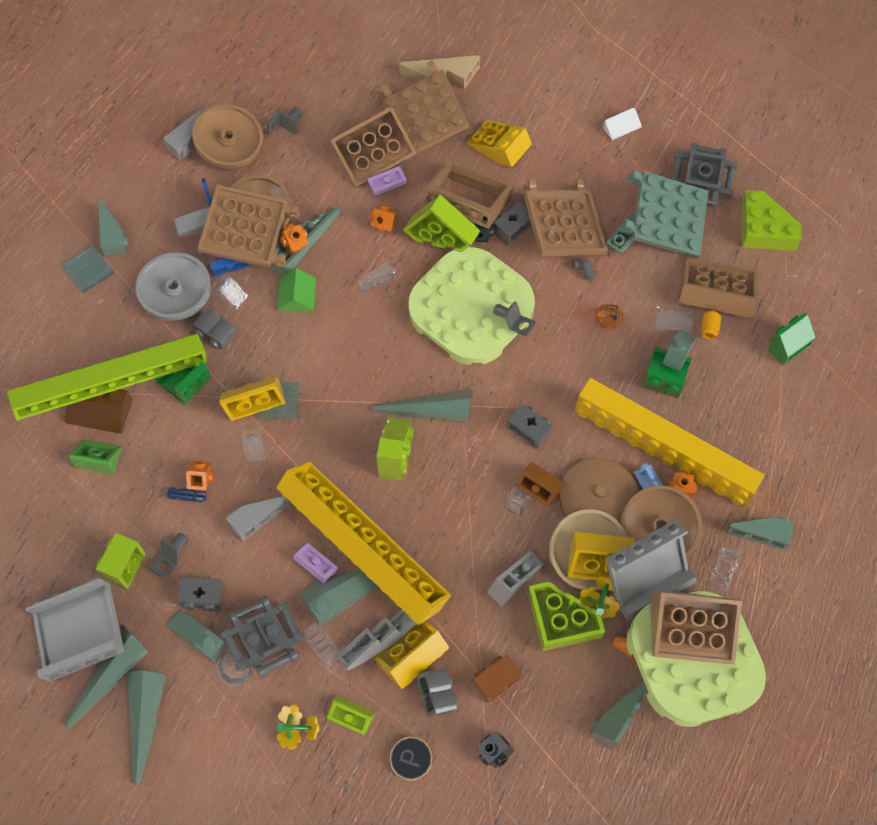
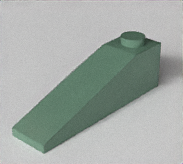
[590,682,648,750]

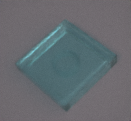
[63,246,114,293]
[259,382,299,420]

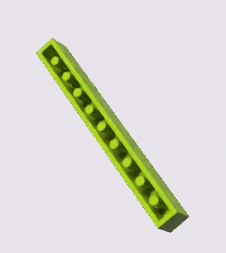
[7,334,207,420]

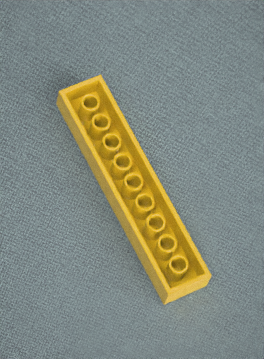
[575,378,765,507]
[276,462,451,625]

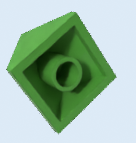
[277,268,316,312]
[69,440,122,475]

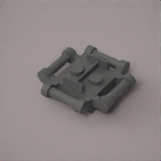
[672,142,738,207]
[220,595,306,679]

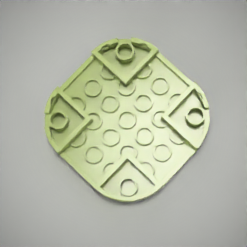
[409,247,535,365]
[627,591,766,727]

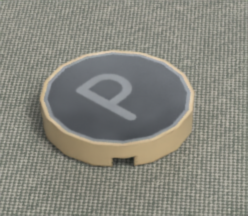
[390,736,432,781]

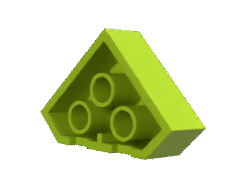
[741,190,802,251]
[403,195,480,252]
[377,417,414,481]
[527,582,605,651]

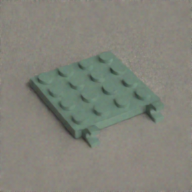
[620,170,709,258]

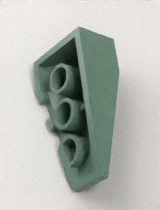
[299,569,379,627]

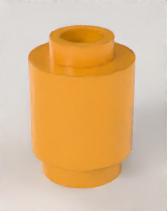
[700,311,721,340]

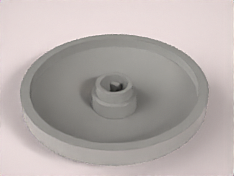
[136,253,211,321]

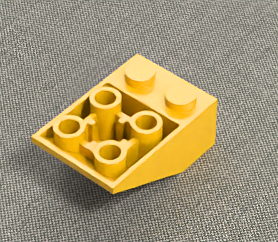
[467,120,532,167]

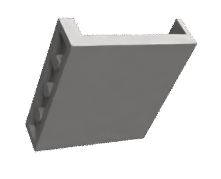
[606,520,697,621]
[25,578,125,682]

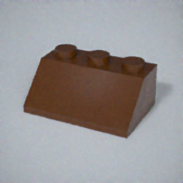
[65,389,133,434]

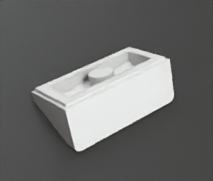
[603,108,642,140]

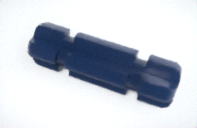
[167,487,206,503]

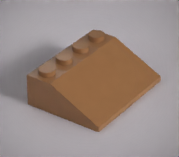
[330,106,417,187]
[679,256,758,318]
[651,589,742,665]

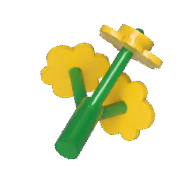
[579,576,620,618]
[276,704,319,750]

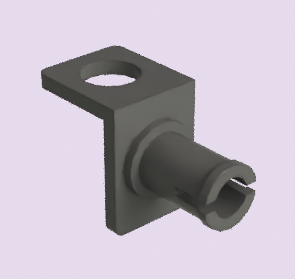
[267,107,302,135]
[493,301,536,336]
[149,533,188,579]

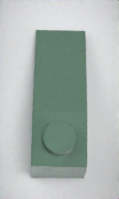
[98,200,129,256]
[663,329,698,371]
[727,517,795,551]
[167,610,227,663]

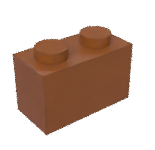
[515,462,565,507]
[473,655,522,703]

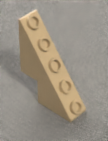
[399,55,481,89]

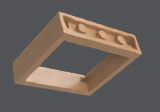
[422,160,514,228]

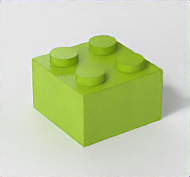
[96,533,146,589]

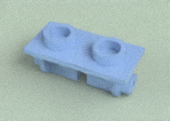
[634,463,663,489]

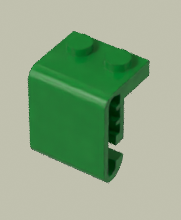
[643,347,692,398]
[154,361,211,405]

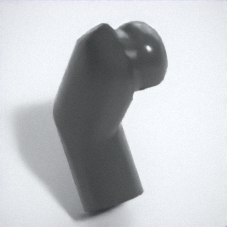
[572,258,595,280]

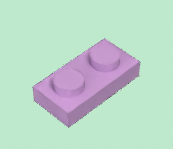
[367,166,407,196]
[293,543,338,584]

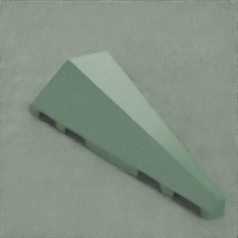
[271,206,341,275]
[373,390,472,422]
[64,625,148,729]
[128,670,167,785]

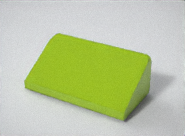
[326,696,375,736]

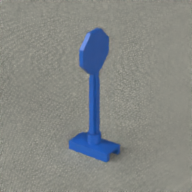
[201,178,249,277]

